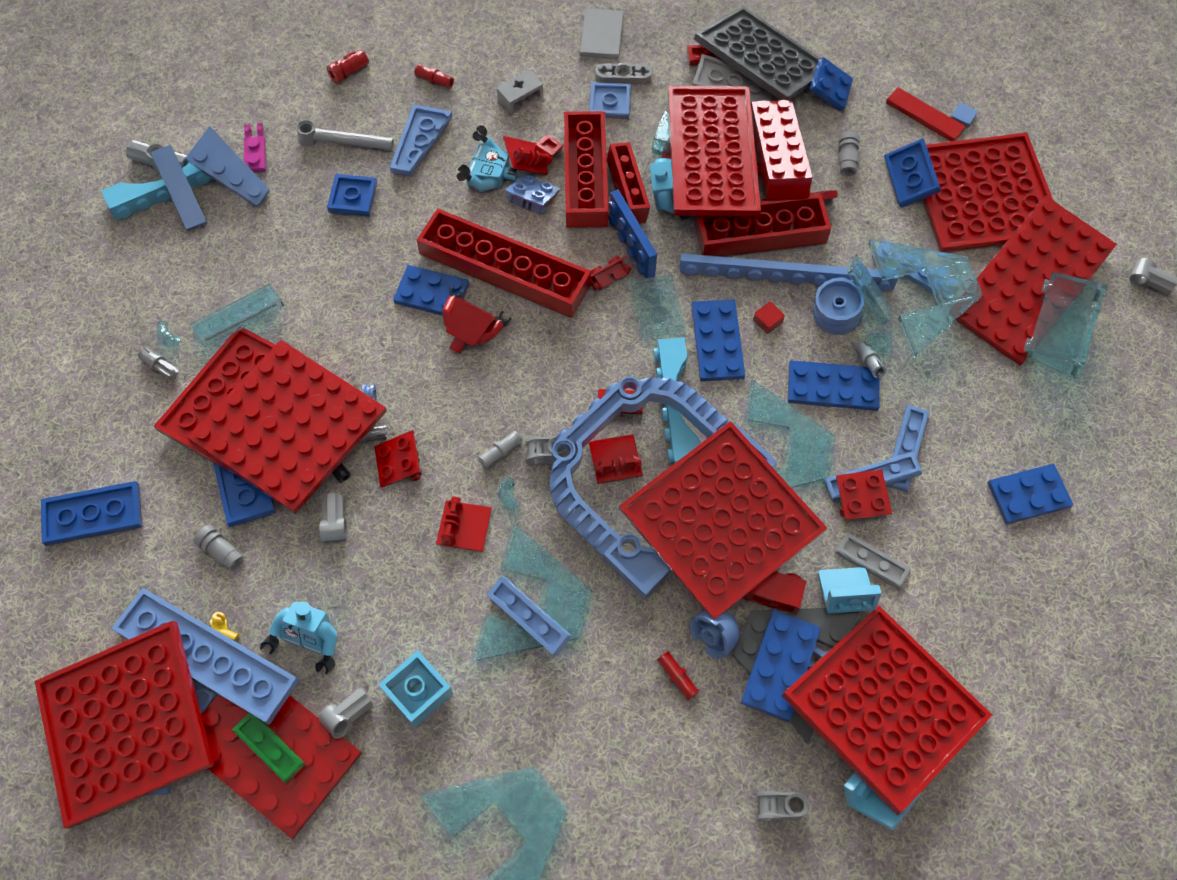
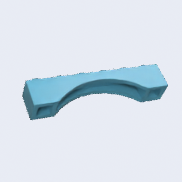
[101,163,213,220]
[653,337,700,465]

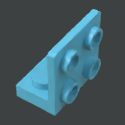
[818,567,881,614]
[844,773,921,830]

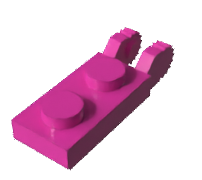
[244,123,266,173]

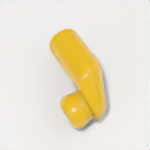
[210,612,240,642]

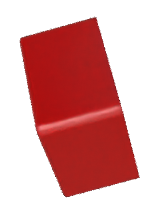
[753,301,785,334]

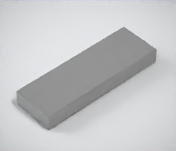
[835,532,911,590]

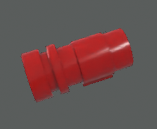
[326,50,369,84]

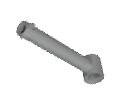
[296,120,394,152]

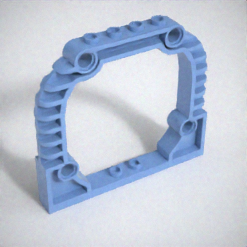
[550,376,777,599]

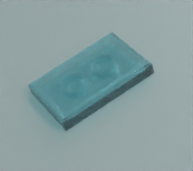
[846,254,892,325]
[630,274,685,339]

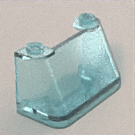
[1024,272,1108,379]

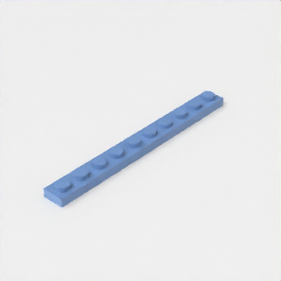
[679,253,898,291]

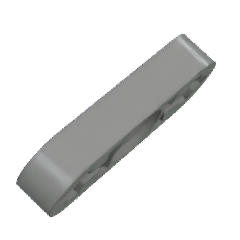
[595,64,652,84]

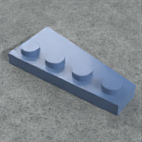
[185,126,270,207]

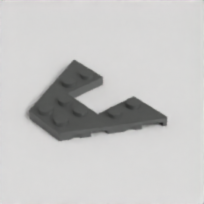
[733,608,860,744]

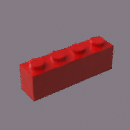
[606,142,651,224]
[742,571,807,615]

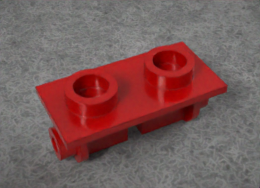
[591,255,632,290]

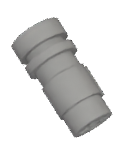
[838,131,860,176]
[193,525,244,571]

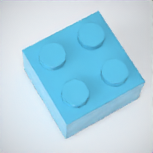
[378,650,454,728]

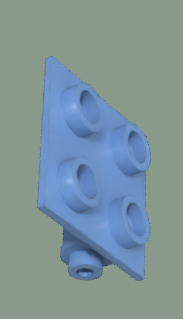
[505,174,560,214]

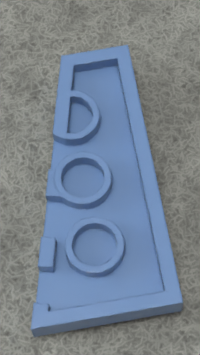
[390,104,453,176]

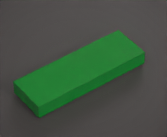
[232,713,306,784]

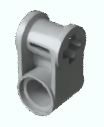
[525,436,570,465]
[756,791,809,822]

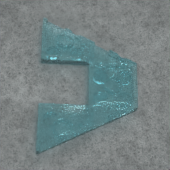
[868,239,983,357]
[744,380,836,488]
[472,524,593,662]
[420,766,568,880]

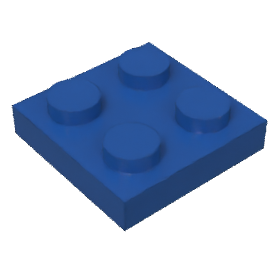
[810,57,853,111]
[327,174,377,216]

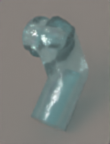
[156,321,180,347]
[498,477,520,513]

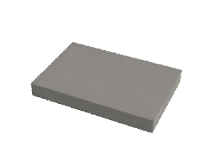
[580,8,623,59]

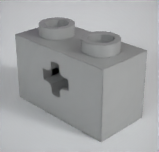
[496,69,544,115]

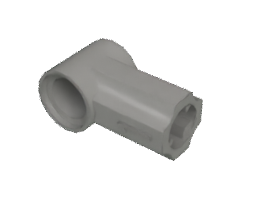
[1129,258,1177,295]
[319,493,347,542]
[319,688,374,738]

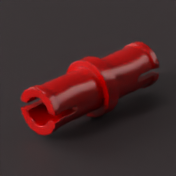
[414,64,454,89]
[656,651,700,701]

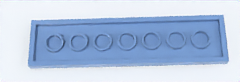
[111,588,299,725]

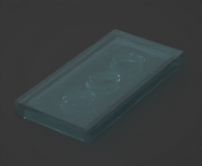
[191,284,284,347]

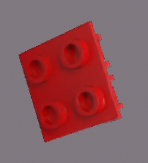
[503,136,552,175]
[374,430,422,488]
[589,434,643,484]
[836,469,892,520]
[436,496,492,552]

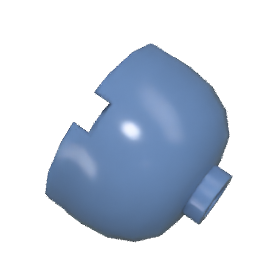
[690,610,740,659]

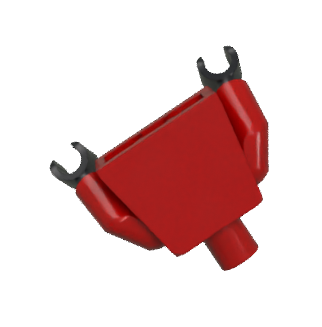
[442,286,511,354]

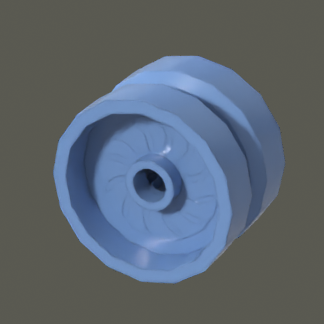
[813,278,865,335]

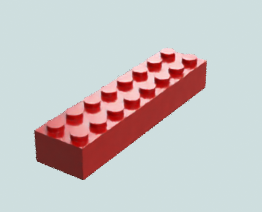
[417,208,591,318]

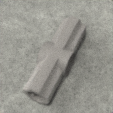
[126,141,188,171]

